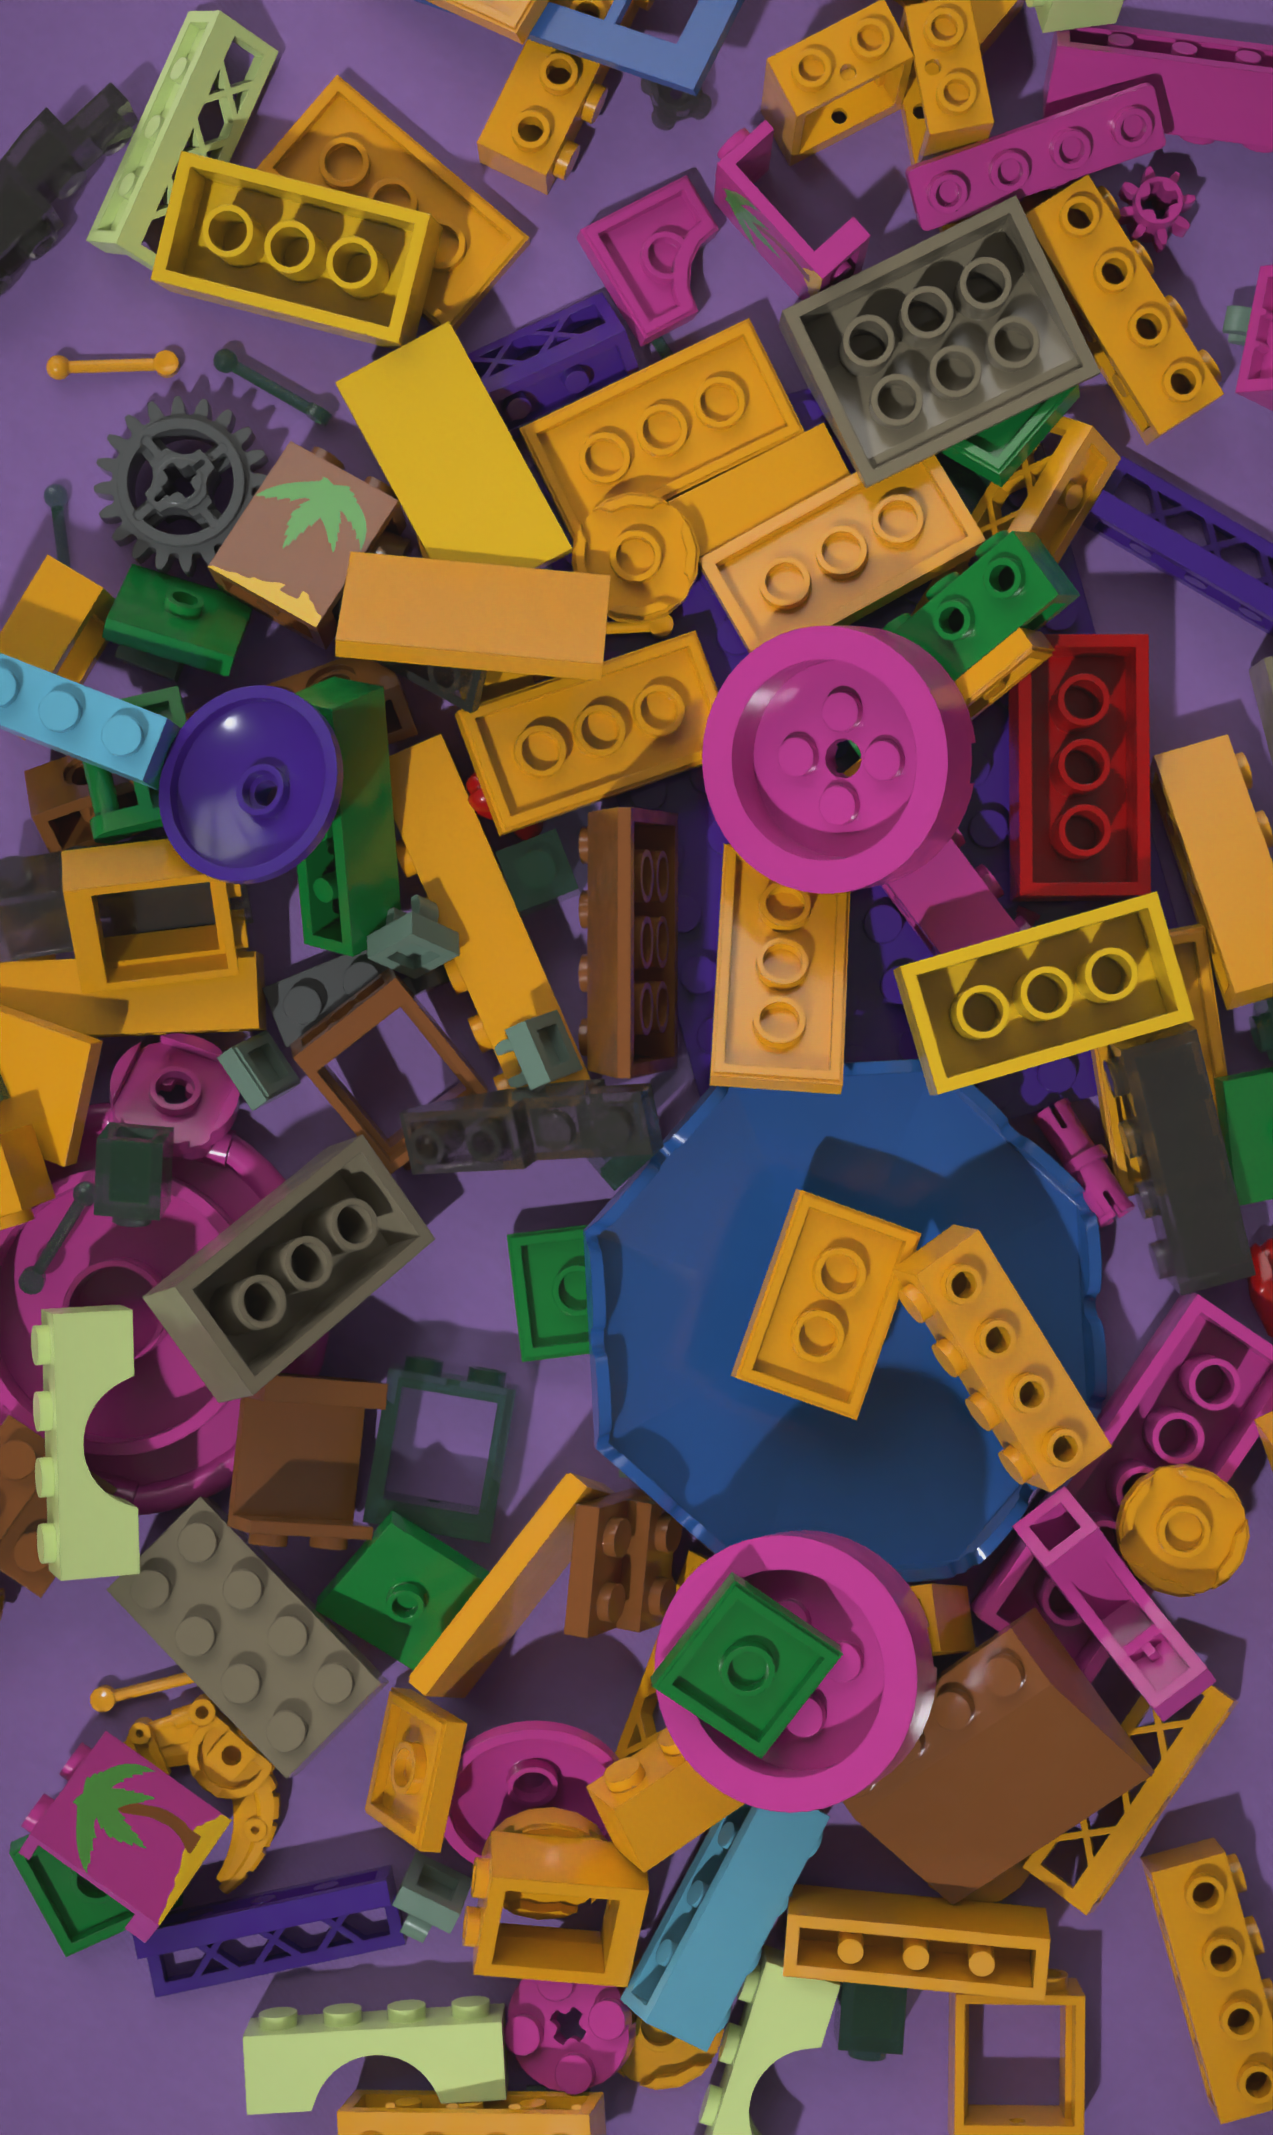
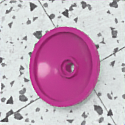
[444,1721,619,1864]

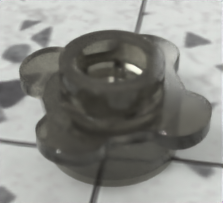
[641,78,712,131]

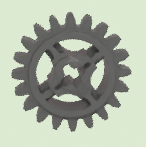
[94,396,269,577]

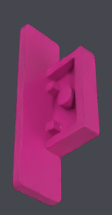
[905,83,1166,231]

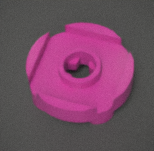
[110,1033,240,1160]
[504,1979,636,2094]

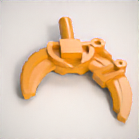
[123,1693,281,1894]

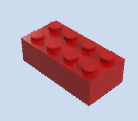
[1009,634,1151,902]

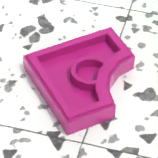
[576,175,719,347]

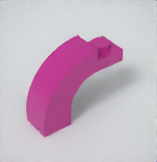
[1012,1486,1217,1722]

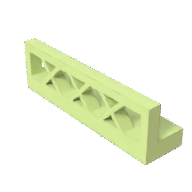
[86,10,279,271]

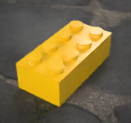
[151,151,443,350]
[893,891,1195,1095]

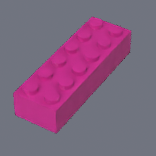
[970,1290,1273,1683]

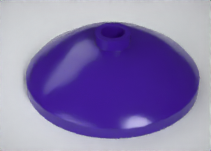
[159,685,343,884]

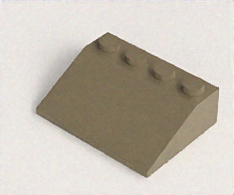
[779,196,1100,489]

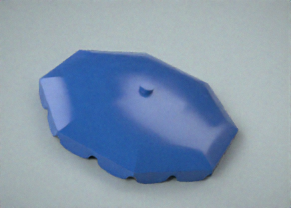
[583,1059,1107,1583]

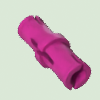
[1033,1098,1136,1228]

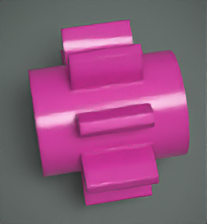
[1117,166,1196,253]

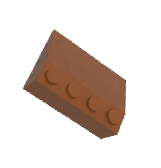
[578,807,678,1079]
[842,1607,1154,1905]

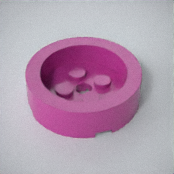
[702,626,976,894]
[654,1530,937,1813]

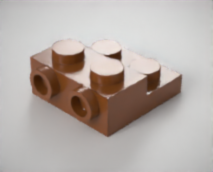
[0,1415,117,1598]
[564,1488,682,1639]

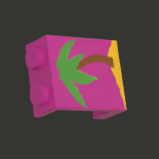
[714,120,871,301]
[18,1731,232,1943]

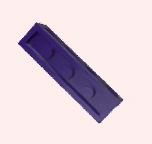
[467,292,640,440]
[1082,456,1273,637]
[132,1865,407,1998]

